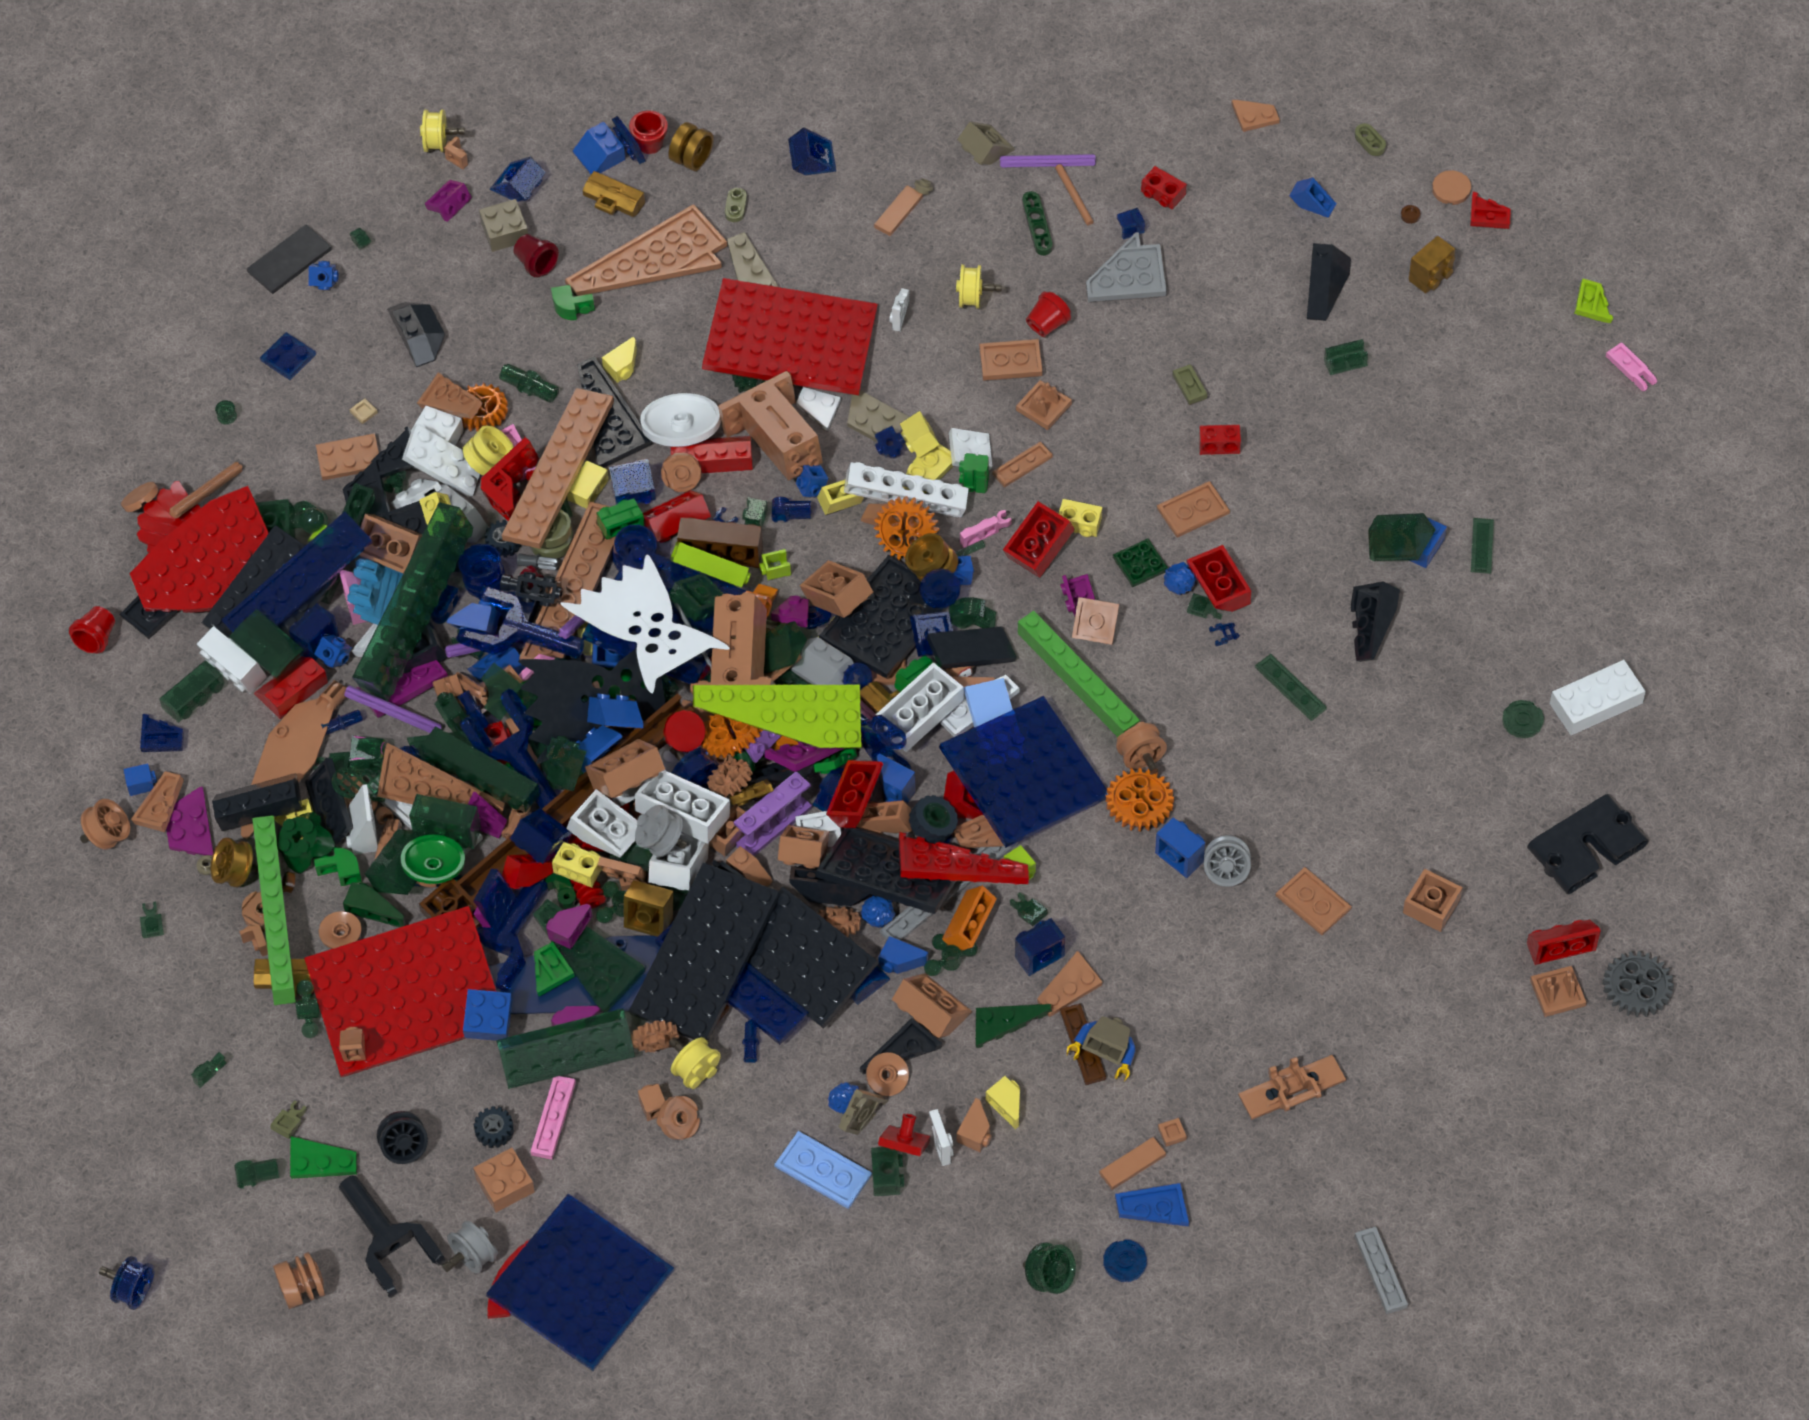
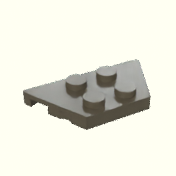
[847,390,909,445]
[838,1089,889,1135]

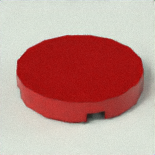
[663,710,705,752]

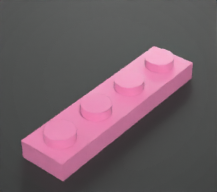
[531,1075,576,1160]

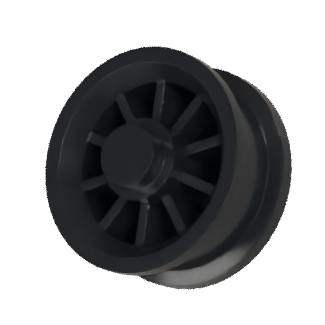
[376,1111,428,1164]

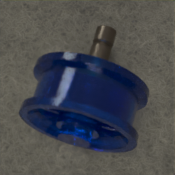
[669,747,719,787]
[99,1256,154,1310]

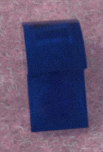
[813,768,844,812]

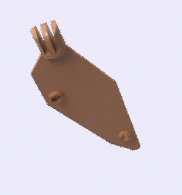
[241,680,347,838]

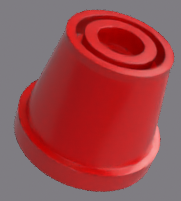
[629,110,668,154]
[1026,291,1071,337]
[69,606,115,654]

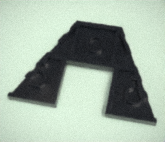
[343,426,433,538]

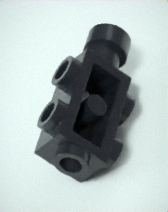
[500,572,563,607]

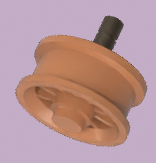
[80,799,130,850]

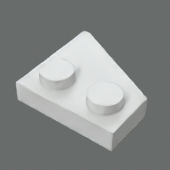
[796,387,841,431]
[391,479,442,509]
[929,1109,953,1166]

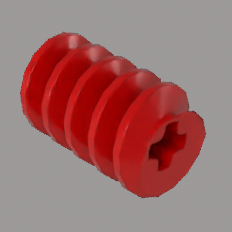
[568,865,607,909]

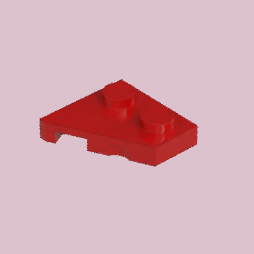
[1470,191,1511,229]

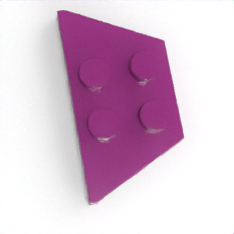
[166,787,213,856]

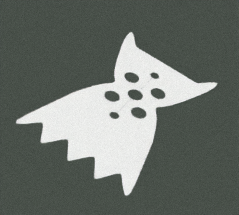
[561,555,730,694]

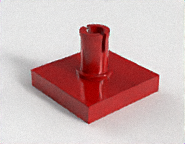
[878,1114,931,1156]

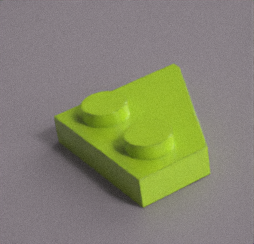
[1574,278,1613,323]

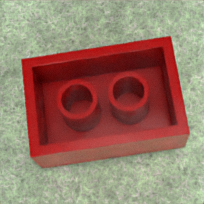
[1003,501,1075,578]

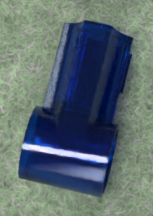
[771,496,811,523]

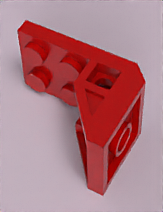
[481,437,540,521]

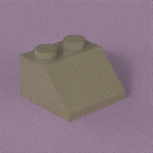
[957,121,1015,165]

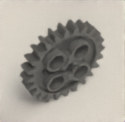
[1602,951,1674,1017]

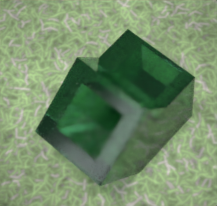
[349,227,371,250]

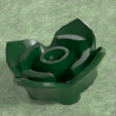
[277,812,336,874]

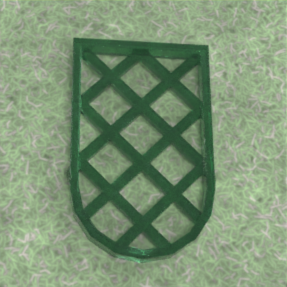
[332,768,386,802]

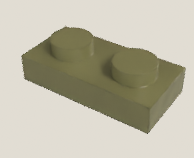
[1172,364,1207,405]

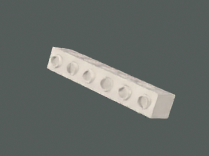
[844,462,969,517]

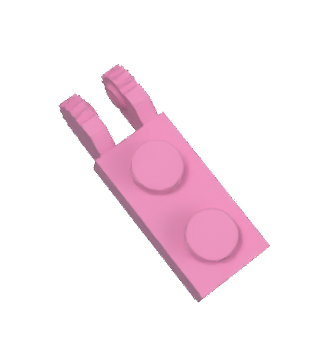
[1606,343,1657,391]

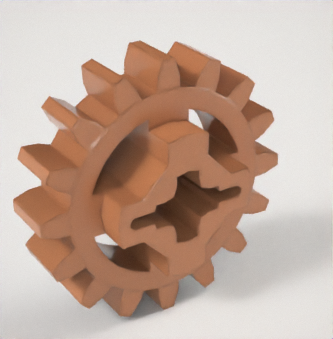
[707,759,753,798]
[817,906,861,937]
[631,1021,679,1053]

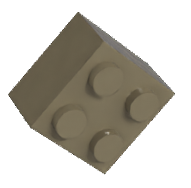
[479,199,528,252]

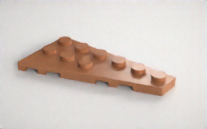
[377,743,505,816]

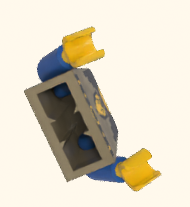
[1066,1017,1136,1081]

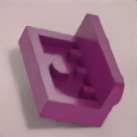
[1060,574,1095,617]

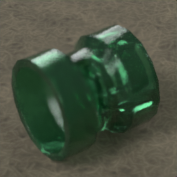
[384,470,407,494]

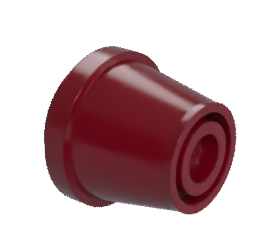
[513,234,559,278]

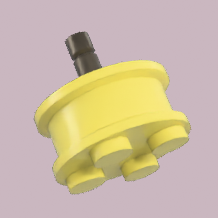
[669,1037,721,1089]

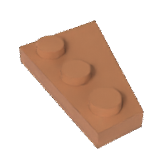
[131,771,184,832]

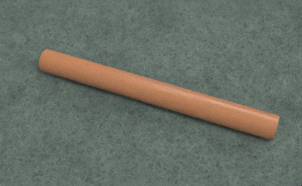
[1055,164,1094,226]

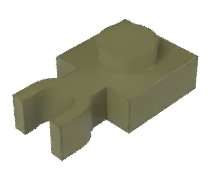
[270,1100,306,1139]

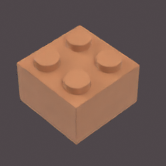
[778,825,830,868]
[1403,869,1463,932]
[473,1148,535,1212]

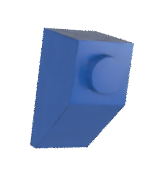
[1289,177,1337,218]
[878,936,928,974]

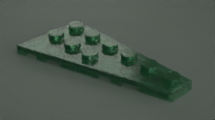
[533,899,646,1015]

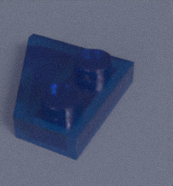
[140,714,184,752]

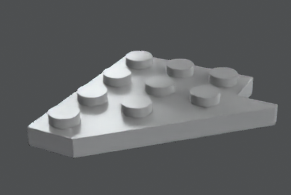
[1086,232,1166,302]

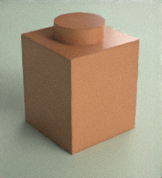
[638,1084,665,1121]

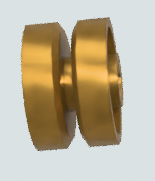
[668,122,713,171]
[905,533,958,586]

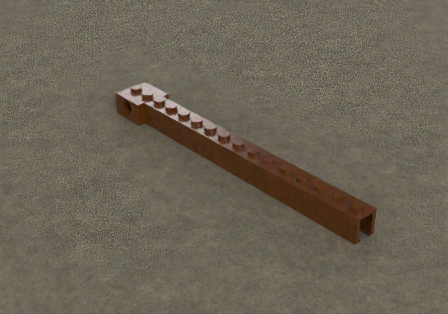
[419,693,695,919]

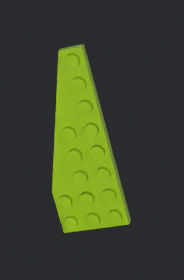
[693,685,861,748]

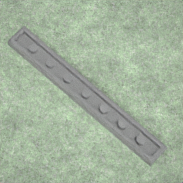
[880,829,1018,941]

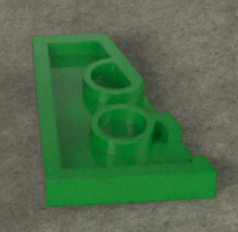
[290,1136,357,1179]

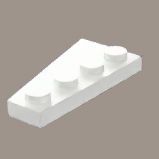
[939,675,1020,739]

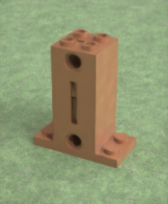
[718,371,823,481]
[690,592,776,694]

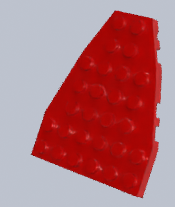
[129,486,269,613]

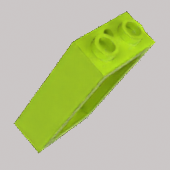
[669,542,750,587]

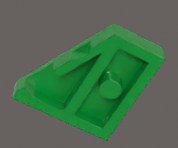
[814,748,857,774]
[534,941,575,996]

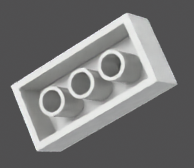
[1550,660,1646,735]
[875,663,964,752]
[635,770,730,844]

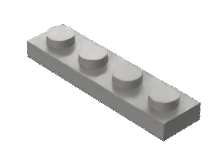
[1354,1227,1408,1314]

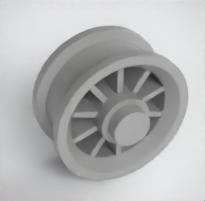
[1204,835,1251,887]

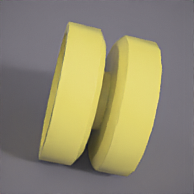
[463,425,514,476]

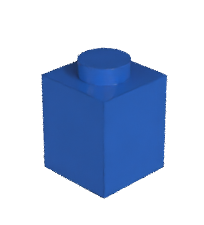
[123,763,157,796]

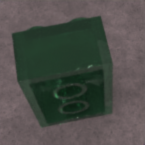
[409,794,481,849]

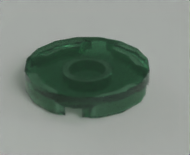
[1502,700,1544,738]

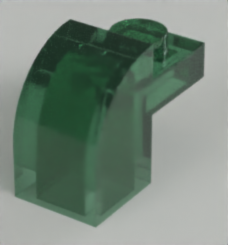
[947,597,997,629]

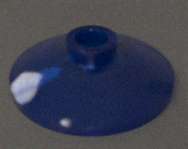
[806,606,831,629]

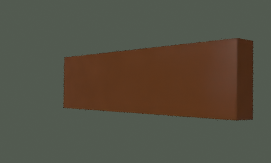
[1060,1003,1106,1085]

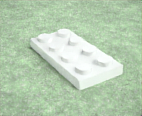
[402,424,480,497]

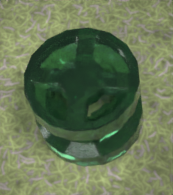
[215,400,237,425]

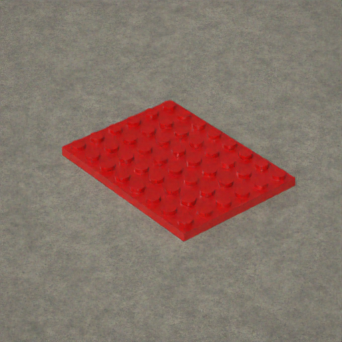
[702,278,878,396]
[304,906,497,1078]

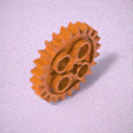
[874,496,940,560]
[701,714,763,758]
[1106,767,1174,832]

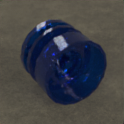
[612,525,657,574]
[458,544,505,599]

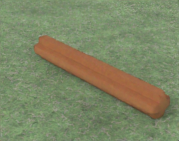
[456,672,486,699]

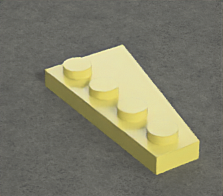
[903,444,953,493]

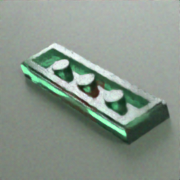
[1255,653,1327,721]

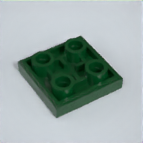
[1113,538,1168,587]

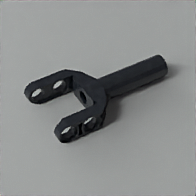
[339,1175,446,1298]

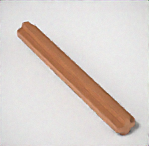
[169,462,243,518]

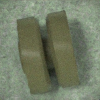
[531,509,574,559]

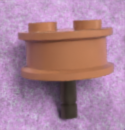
[1116,722,1167,774]

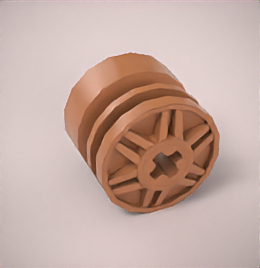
[273,1252,325,1309]

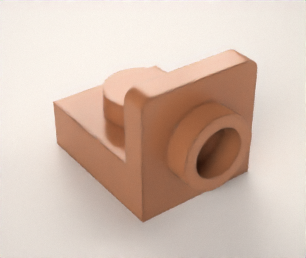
[444,136,468,169]
[432,674,464,701]
[239,924,268,957]

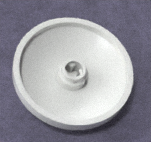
[640,393,721,447]

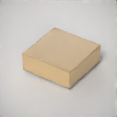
[349,398,378,424]

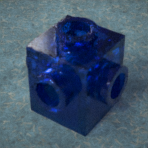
[874,426,905,459]

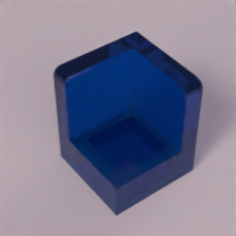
[1116,207,1145,240]

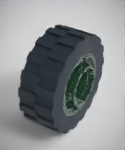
[909,795,958,844]

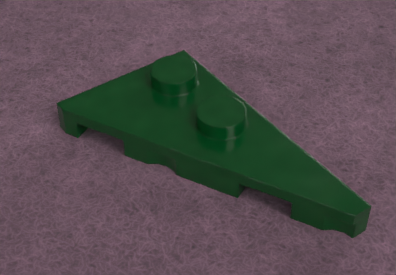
[975,1004,1052,1048]

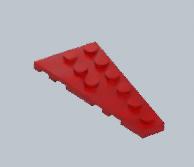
[898,832,1029,885]

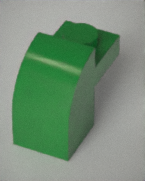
[551,285,595,320]
[314,848,362,886]

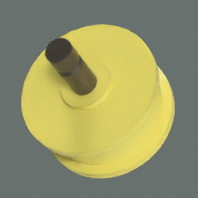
[420,109,466,152]
[956,264,1002,309]

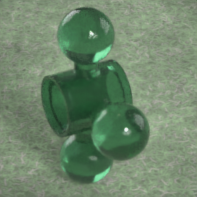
[596,881,626,924]
[924,933,978,977]
[296,980,319,1038]

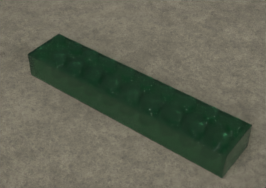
[352,502,474,701]

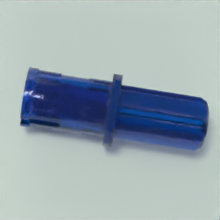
[458,690,489,731]
[321,710,363,736]
[742,1020,759,1063]

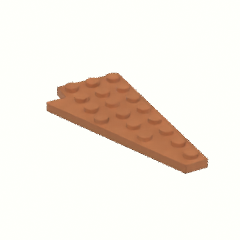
[565,204,727,296]

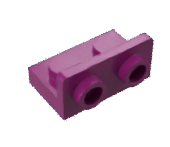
[425,180,472,222]

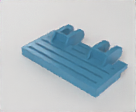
[347,558,404,629]

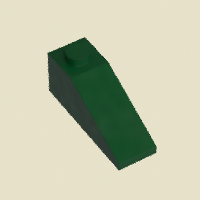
[343,882,406,928]

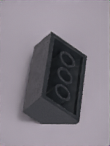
[212,773,303,831]

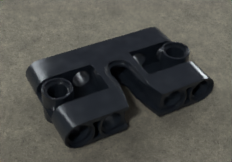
[1527,794,1649,894]

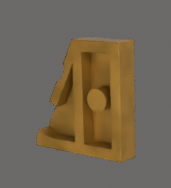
[728,779,774,806]

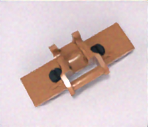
[1238,1055,1346,1120]

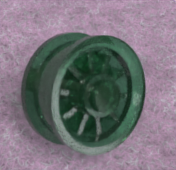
[1023,1242,1076,1294]

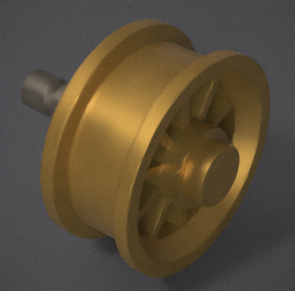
[210,837,259,887]

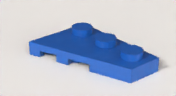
[1115,1183,1189,1227]

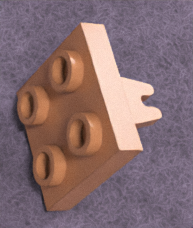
[1016,380,1072,430]
[1530,966,1586,1017]

